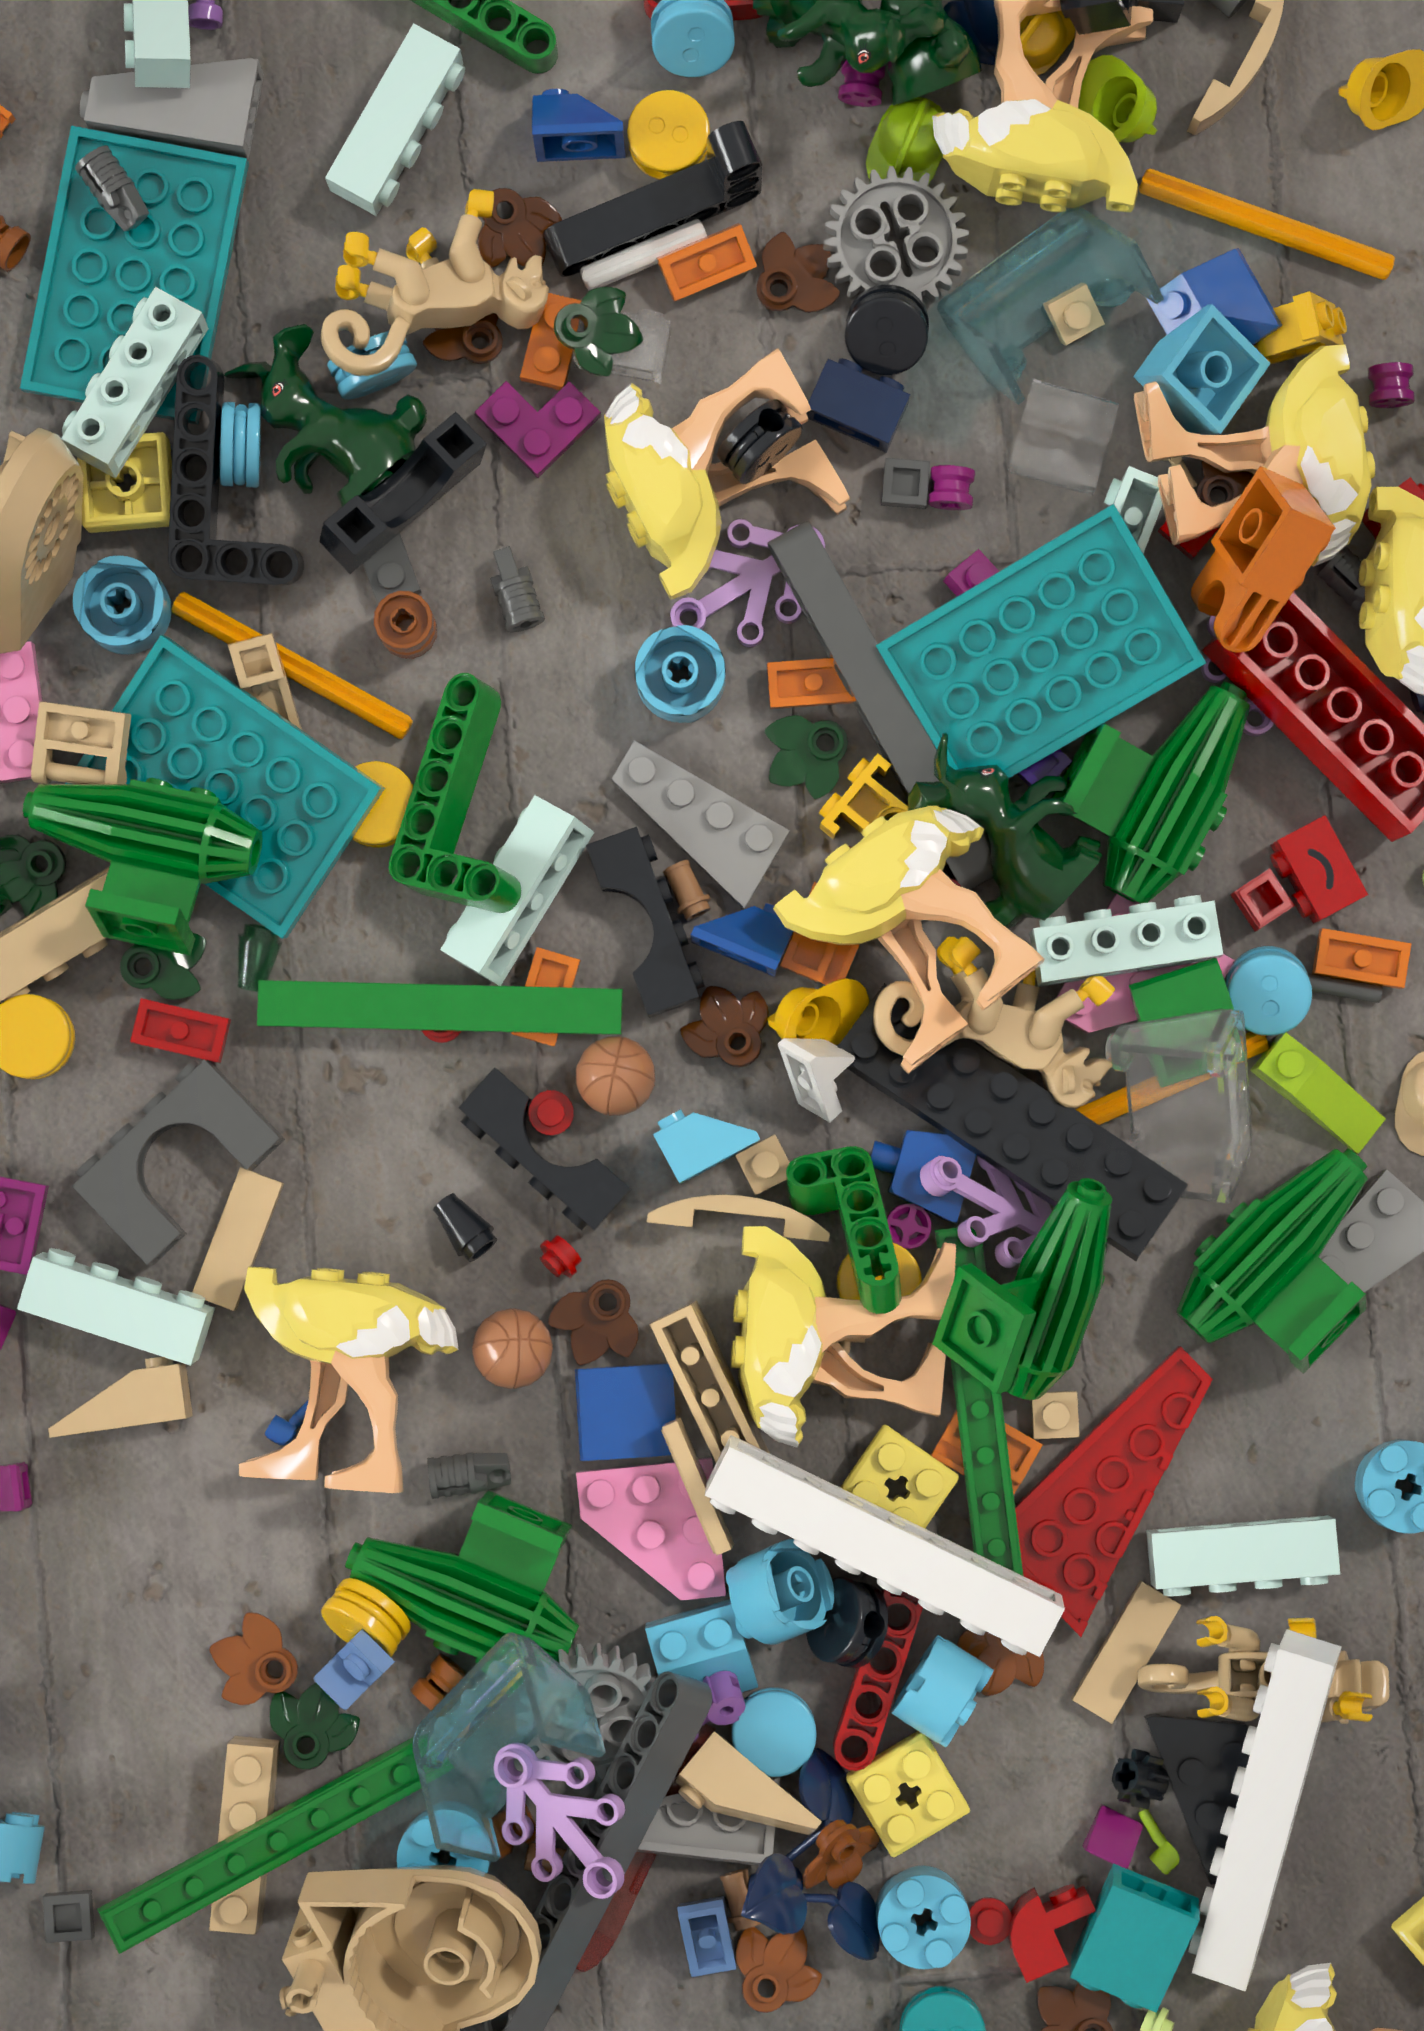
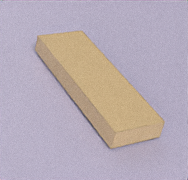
[193,1167,284,1311]
[661,1417,734,1556]
[1071,1580,1181,1724]

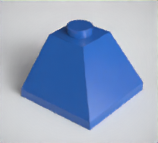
[532,89,626,162]
[1146,248,1282,345]
[691,903,793,977]

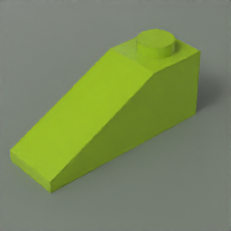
[1250,1032,1386,1154]

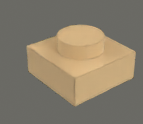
[1043,282,1105,345]
[735,1135,790,1195]
[1030,1391,1079,1439]

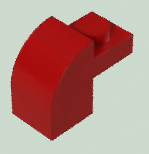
[1008,1884,1096,1983]

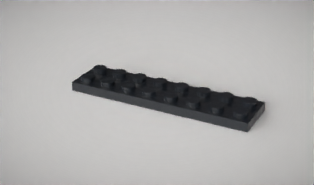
[838,983,1188,1261]

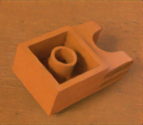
[1191,466,1336,652]

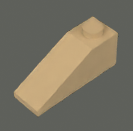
[48,1356,193,1438]
[675,1731,822,1835]

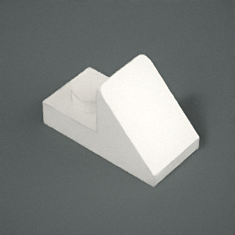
[778,1038,855,1123]

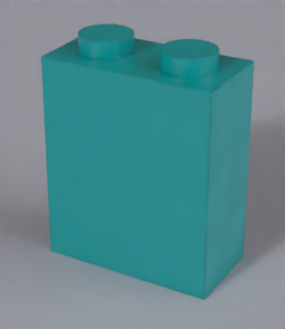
[1070,1863,1200,2013]

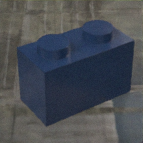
[806,358,910,453]

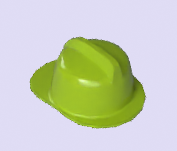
[1078,55,1158,143]
[866,97,944,185]

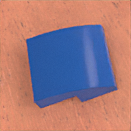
[575,1363,676,1461]

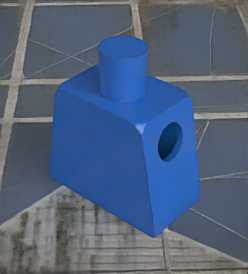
[870,1130,976,1223]

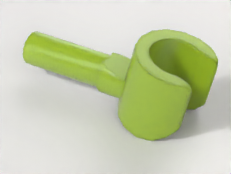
[1138,1809,1180,1875]

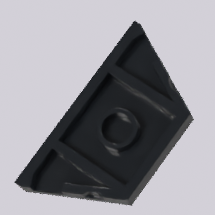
[1144,1714,1250,1885]

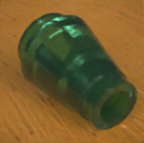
[237,923,283,992]

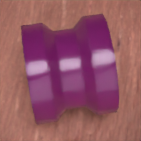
[838,60,886,107]
[1368,362,1415,408]
[928,465,975,510]
[887,1203,932,1249]

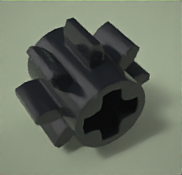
[1112,1749,1170,1810]

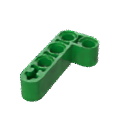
[786,1146,902,1314]

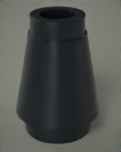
[433,1193,497,1262]

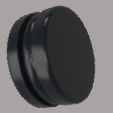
[845,284,929,375]
[717,399,803,484]
[806,1577,889,1668]

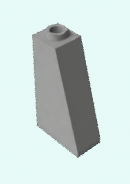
[80,58,264,160]

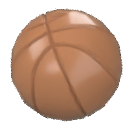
[576,1036,655,1116]
[472,1308,553,1389]

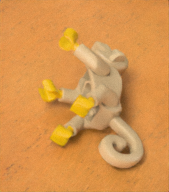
[320,189,549,376]
[873,936,1115,1108]
[1138,1616,1390,1724]

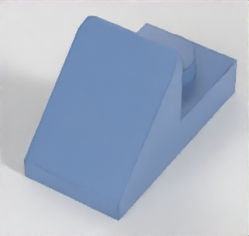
[314,1629,395,1710]
[677,1896,736,1977]

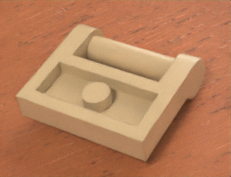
[31,701,131,784]

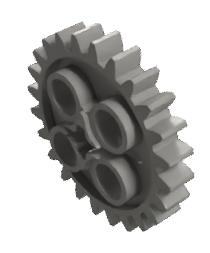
[823,166,969,303]
[516,1643,658,1780]

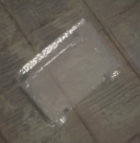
[1106,1009,1252,1204]

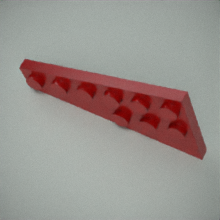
[1015,1346,1213,1637]

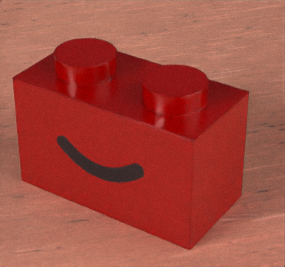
[1270,815,1369,924]

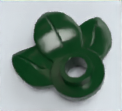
[554,287,643,377]
[764,715,848,800]
[0,834,66,917]
[120,932,207,1000]
[270,1683,360,1770]

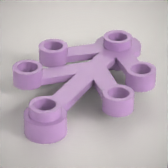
[670,519,825,647]
[920,1156,1052,1268]
[494,1742,625,1899]

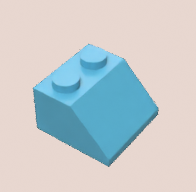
[1133,304,1271,434]
[653,1110,761,1184]
[645,1599,758,1692]

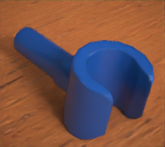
[265,1399,309,1445]

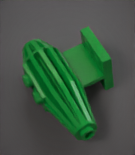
[1051,682,1251,904]
[23,778,263,956]
[1176,1148,1368,1374]
[932,1178,1112,1400]
[345,1490,579,1673]

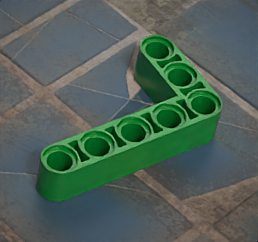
[410,0,558,74]
[388,673,521,913]

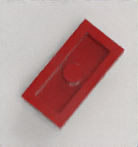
[130,998,231,1063]

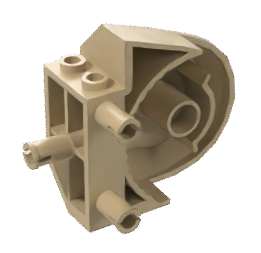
[0,428,84,654]
[279,1865,542,2031]

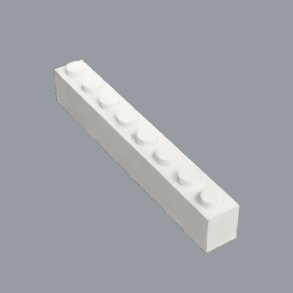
[705,1435,1065,1657]
[1188,1629,1342,1991]

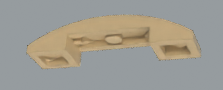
[1187,0,1284,135]
[228,633,302,730]
[647,1195,830,1242]

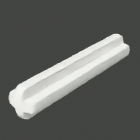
[580,219,707,291]

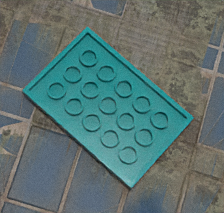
[20,126,249,425]
[876,503,1206,778]
[65,635,385,939]

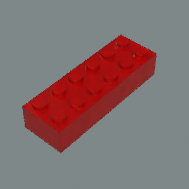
[1201,592,1424,842]

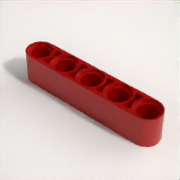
[833,1588,923,1771]

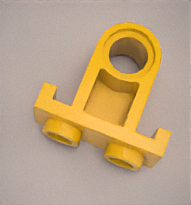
[1253,291,1347,364]
[819,753,908,839]

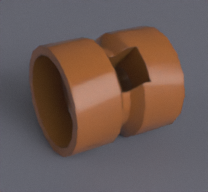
[374,591,437,659]

